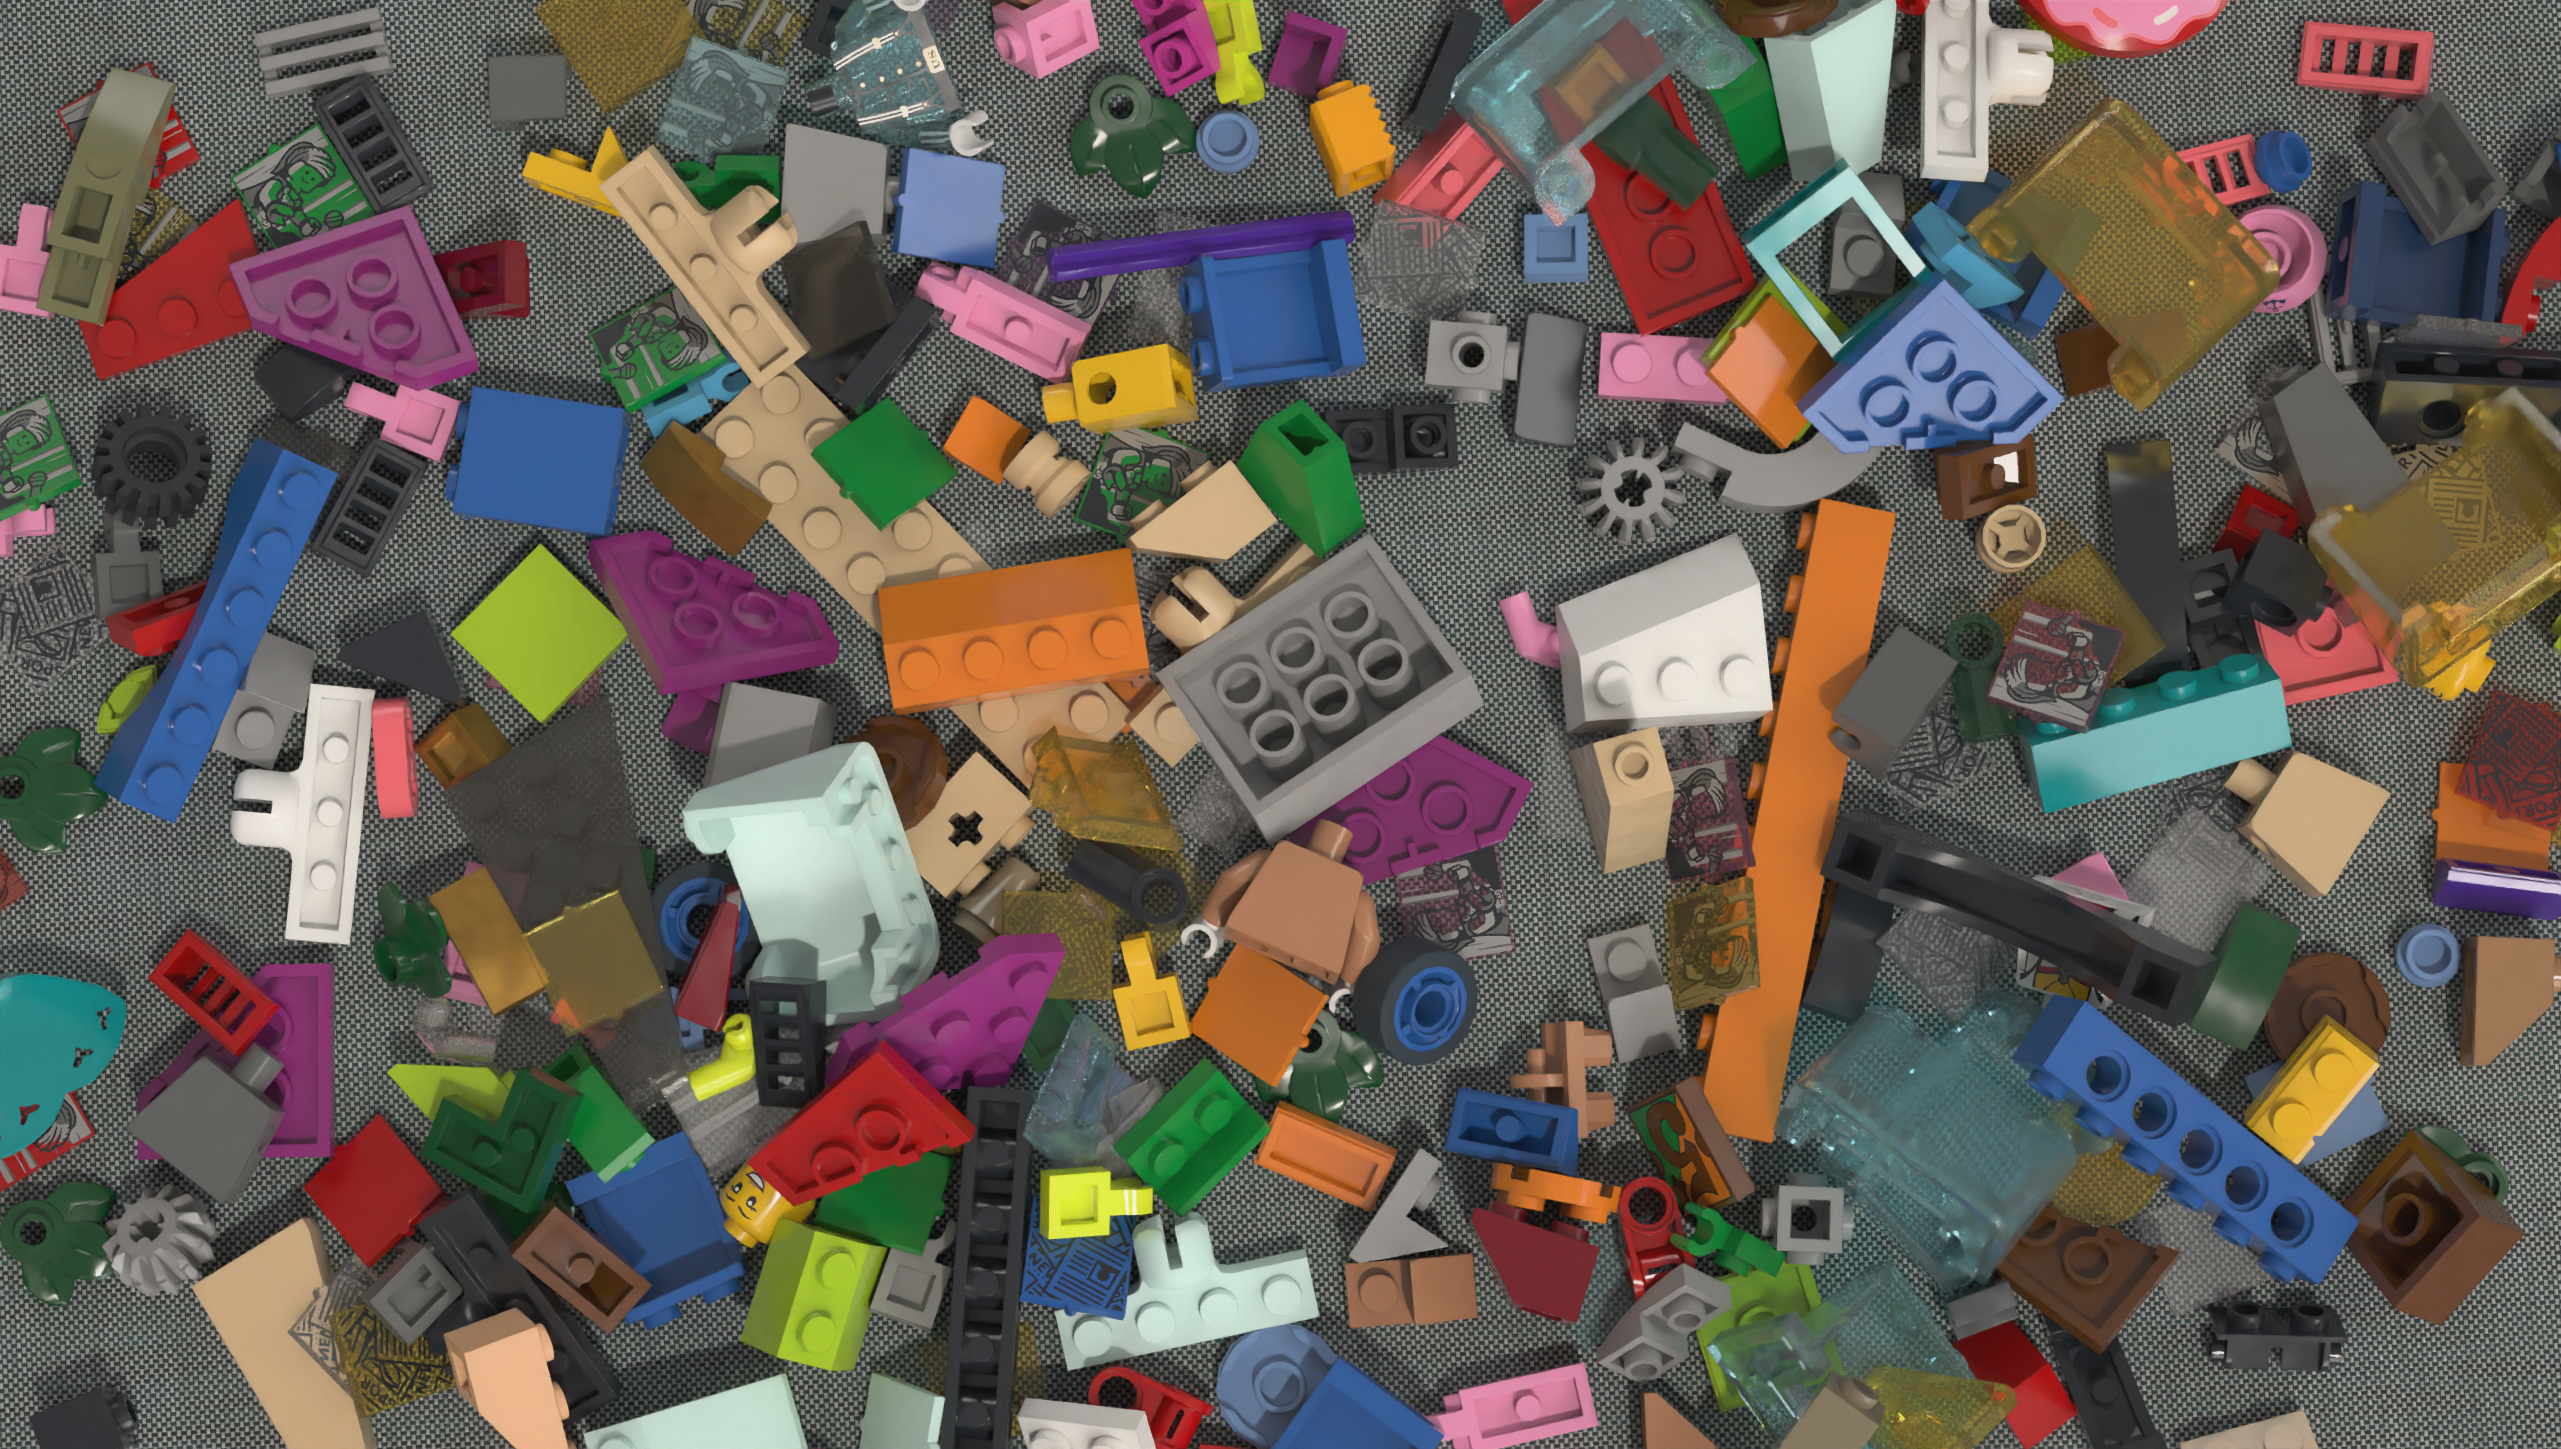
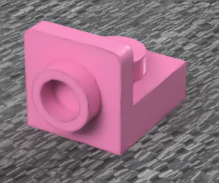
[992,0,1100,79]

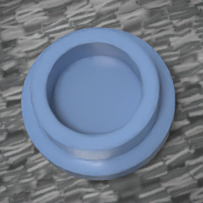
[1196,110,1259,174]
[2395,923,2461,988]

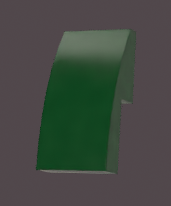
[2187,900,2301,1052]

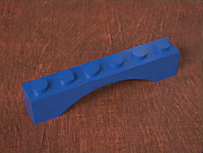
[93,437,338,824]

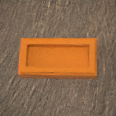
[1253,1100,1398,1213]

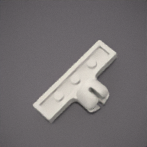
[1920,0,2054,182]
[230,683,375,945]

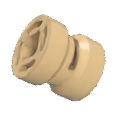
[1002,430,1092,520]
[1975,505,2046,574]

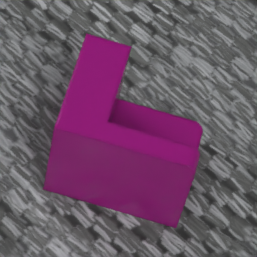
[1268,11,1348,101]
[661,684,725,757]

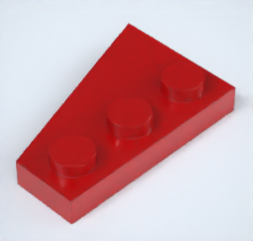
[78,198,260,381]
[747,1039,977,1207]

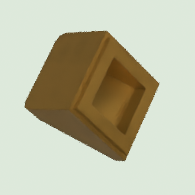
[414,703,513,799]

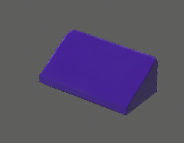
[2430,857,2561,920]

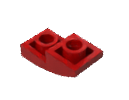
[2485,216,2561,348]

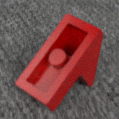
[105,579,209,656]

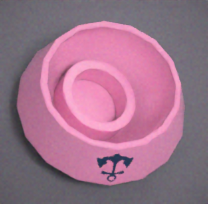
[2216,204,2328,313]

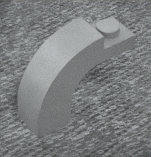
[1670,422,1884,514]

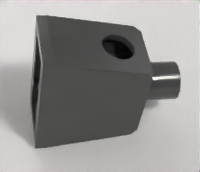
[126,1041,286,1204]

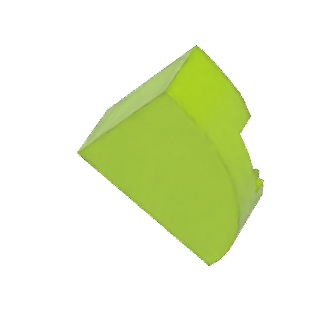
[97,665,161,735]

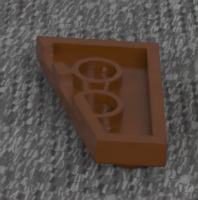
[1944,1183,2180,1355]

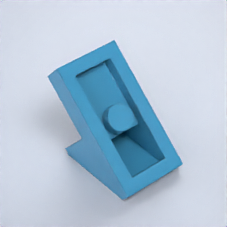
[1910,201,2025,309]

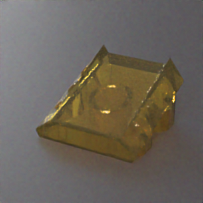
[1027,725,1185,852]

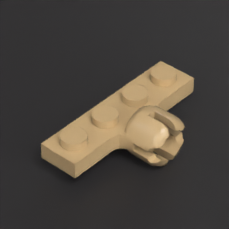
[598,144,812,389]
[1125,539,1326,768]

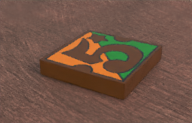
[1625,1076,1755,1222]

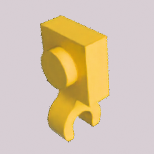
[1113,930,1192,1051]

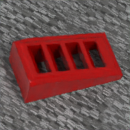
[147,928,280,1057]

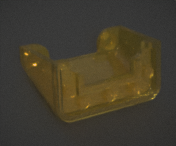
[1966,99,2280,413]
[2308,385,2561,688]

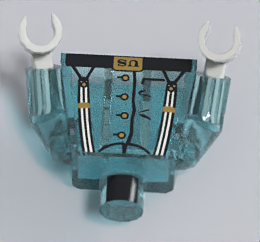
[804,0,994,156]

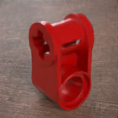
[1615,1177,1696,1302]
[1088,1363,1215,1449]

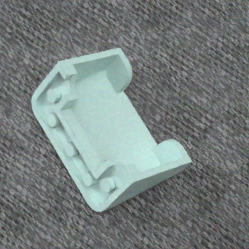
[682,742,940,1029]

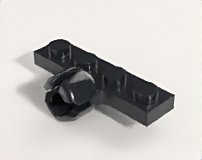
[417,1184,623,1427]

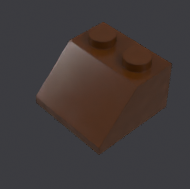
[2342,1129,2525,1326]

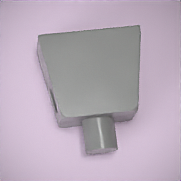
[781,124,900,254]

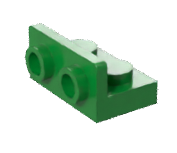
[1112,1057,1271,1217]

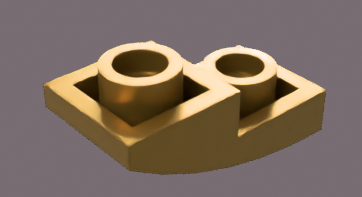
[640,420,773,557]
[428,866,551,1018]

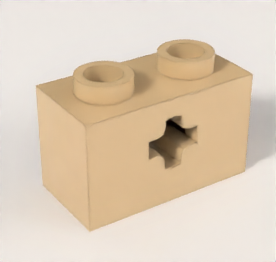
[905,751,1036,901]

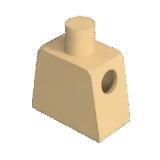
[2222,751,2391,898]

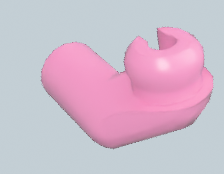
[1498,591,1561,668]

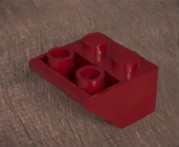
[1467,1200,1600,1326]

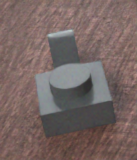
[91,508,163,620]

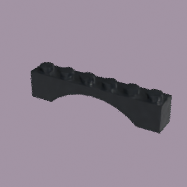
[1820,807,2218,1028]

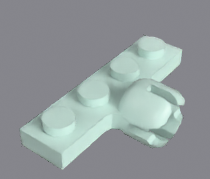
[1054,1211,1320,1371]

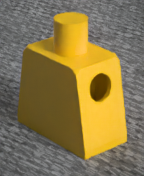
[1042,344,1199,434]

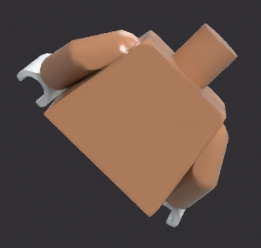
[1181,819,1381,1013]

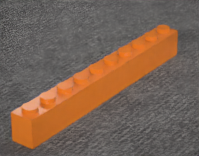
[1690,498,1896,1143]

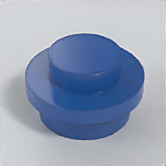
[2254,131,2312,194]

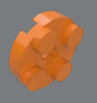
[1490,1162,1622,1224]

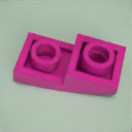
[1131,0,1221,97]

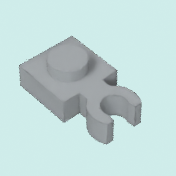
[869,1220,957,1332]

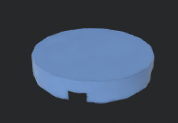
[1216,1323,1337,1449]

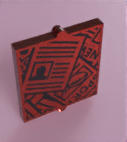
[2453,689,2561,833]

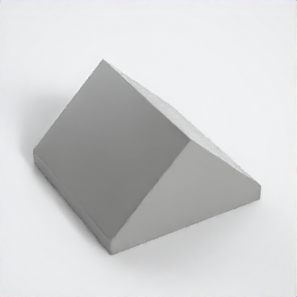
[702,682,839,789]

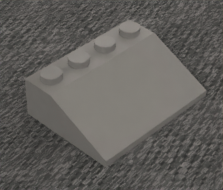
[1156,533,1484,846]

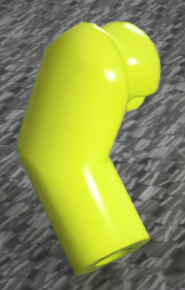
[687,1013,756,1102]

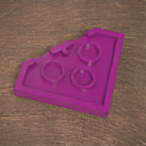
[228,205,479,391]
[587,530,840,696]
[1288,735,1534,886]
[824,933,1066,1090]
[137,963,335,1160]

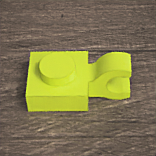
[1203,0,1265,106]
[1040,1166,1153,1239]

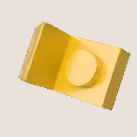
[522,126,629,219]

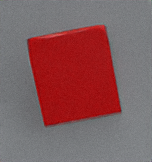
[2212,484,2299,564]

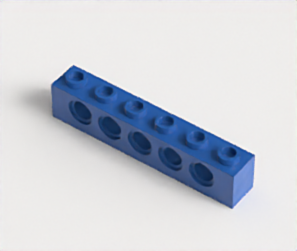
[2012,994,2360,1285]

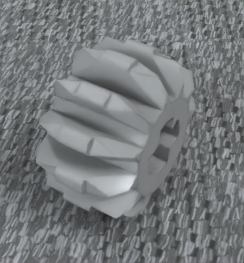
[1577,437,1686,547]
[102,1184,219,1298]

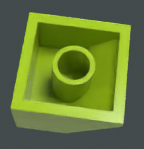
[740,1216,891,1371]

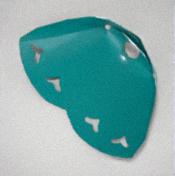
[0,972,127,1160]

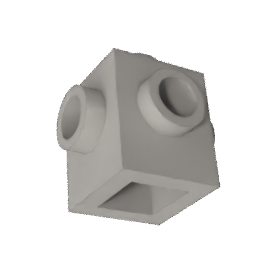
[1425,311,1521,404]
[1759,1173,1853,1265]

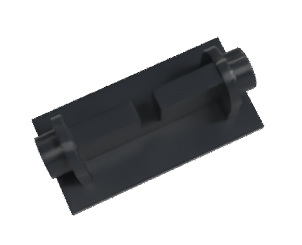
[2208,1301,2348,1372]

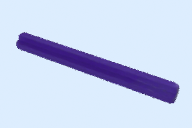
[1046,210,1355,282]

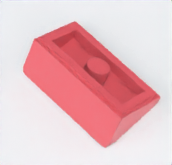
[1372,108,1512,249]

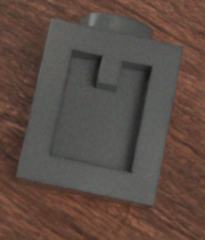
[360,1237,464,1346]

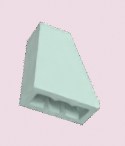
[1764,0,1897,182]

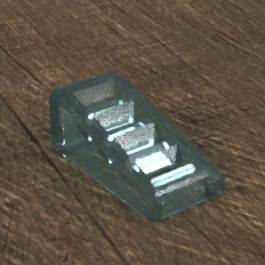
[1023,1014,1118,1161]

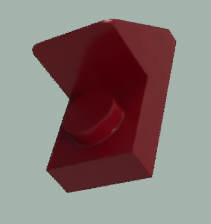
[432,240,530,320]

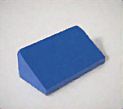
[1444,1087,1578,1178]

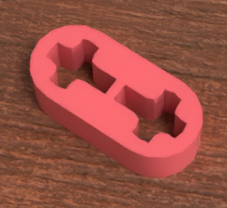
[372,696,419,819]

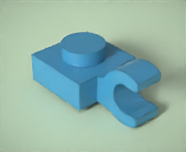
[641,348,750,438]

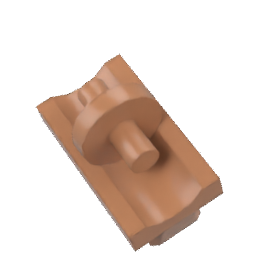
[1509,1021,1615,1138]

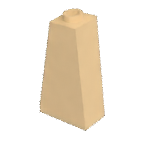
[1569,726,1674,874]
[191,1217,378,1449]

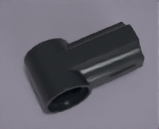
[1064,827,1191,933]

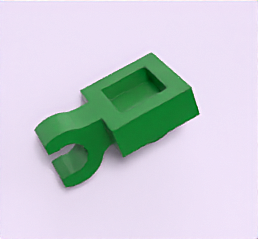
[675,155,783,223]
[1670,1202,1787,1278]

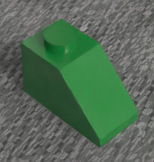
[1686,35,1789,183]

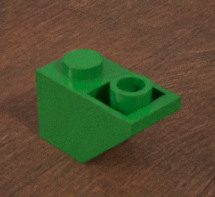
[1236,399,1365,559]
[542,1040,655,1183]

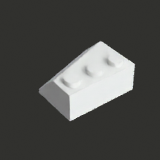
[1555,532,1773,733]

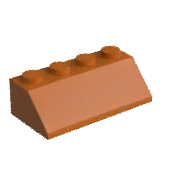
[878,548,1151,715]

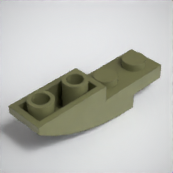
[36,67,176,327]

